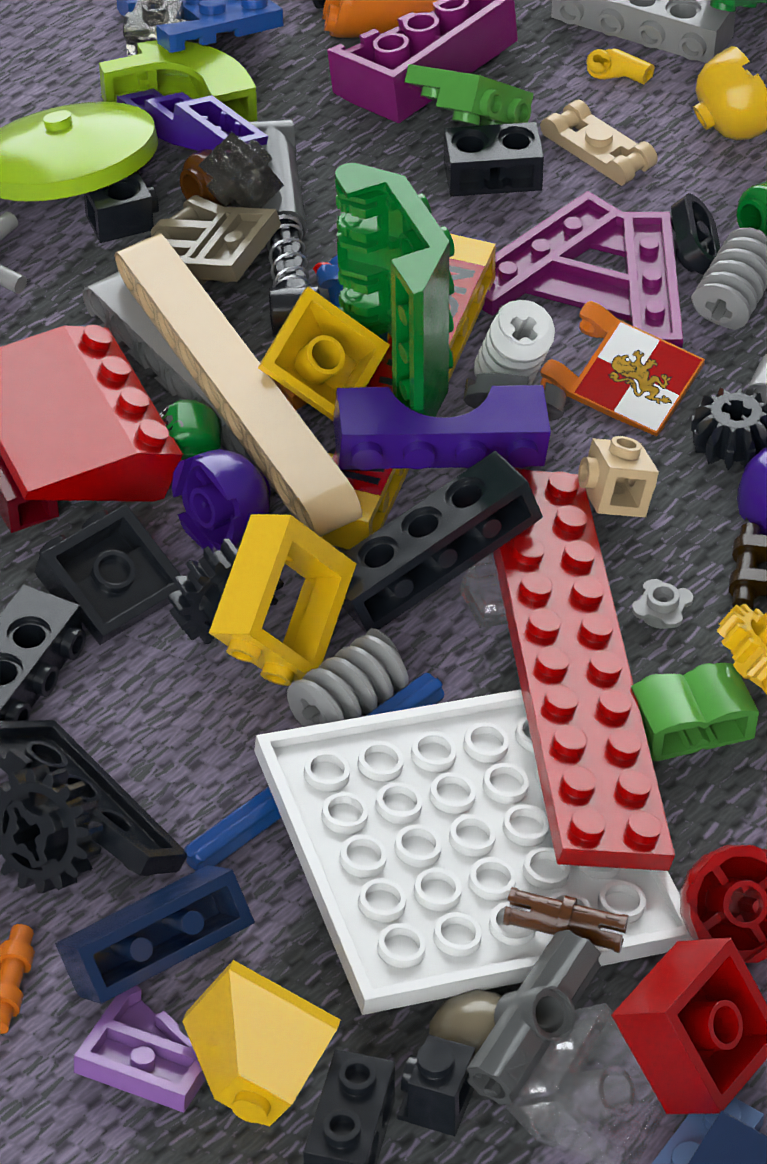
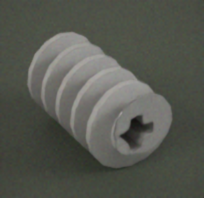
[691,227,767,330]
[287,628,409,727]

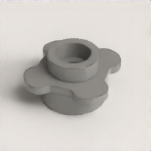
[632,579,693,629]

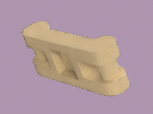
[540,99,658,186]

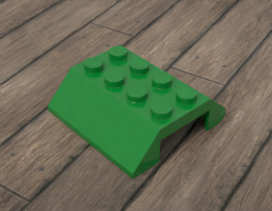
[335,163,455,417]

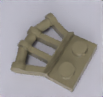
[142,195,281,286]

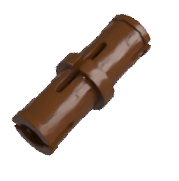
[503,887,629,953]

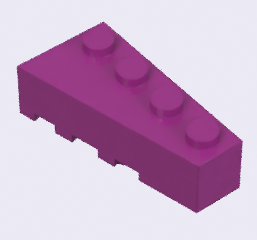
[327,0,518,123]

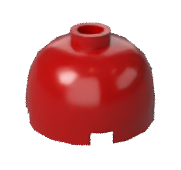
[680,845,767,963]

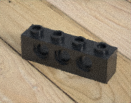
[342,451,543,633]
[0,584,86,721]

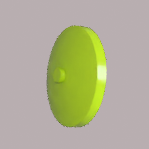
[0,102,158,201]

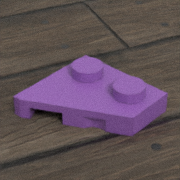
[74,985,206,1113]

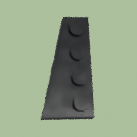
[0,720,187,876]

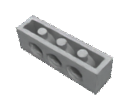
[551,0,736,63]

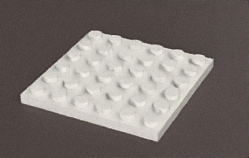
[254,689,694,1015]

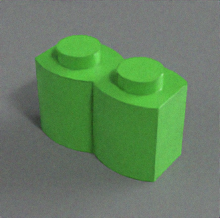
[631,663,759,761]

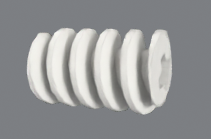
[474,300,555,385]

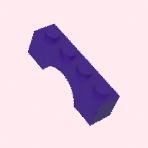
[333,385,551,470]

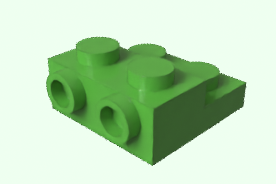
[405,64,534,126]

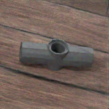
[466,930,601,1104]

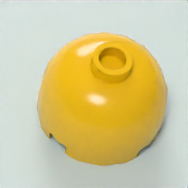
[693,46,767,140]

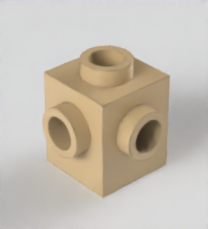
[578,436,659,518]

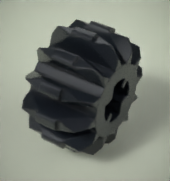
[691,387,767,470]

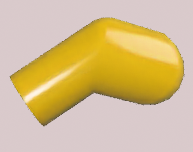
[586,48,655,85]

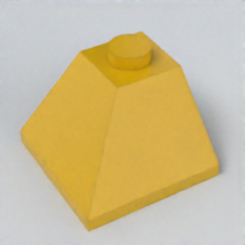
[258,287,390,421]
[182,960,341,1126]

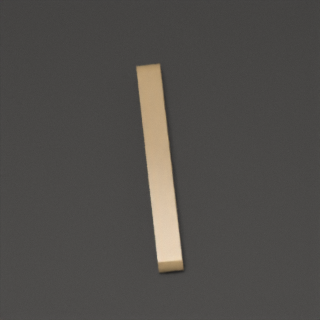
[115,233,362,537]

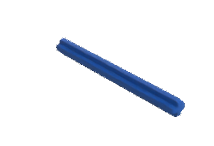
[184,673,445,871]

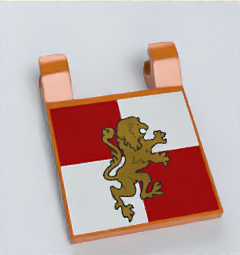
[540,301,705,436]

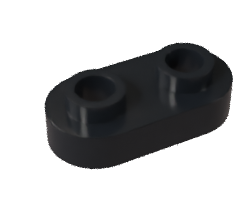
[671,193,720,275]

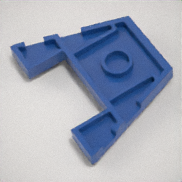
[117,0,284,53]

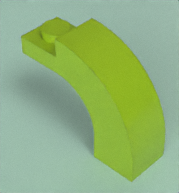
[99,40,257,121]

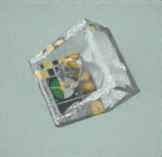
[503,1003,666,1164]

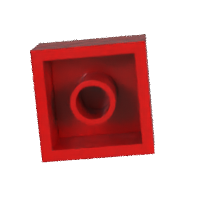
[611,938,767,1114]

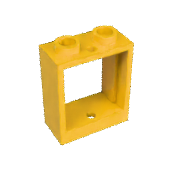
[209,514,356,686]

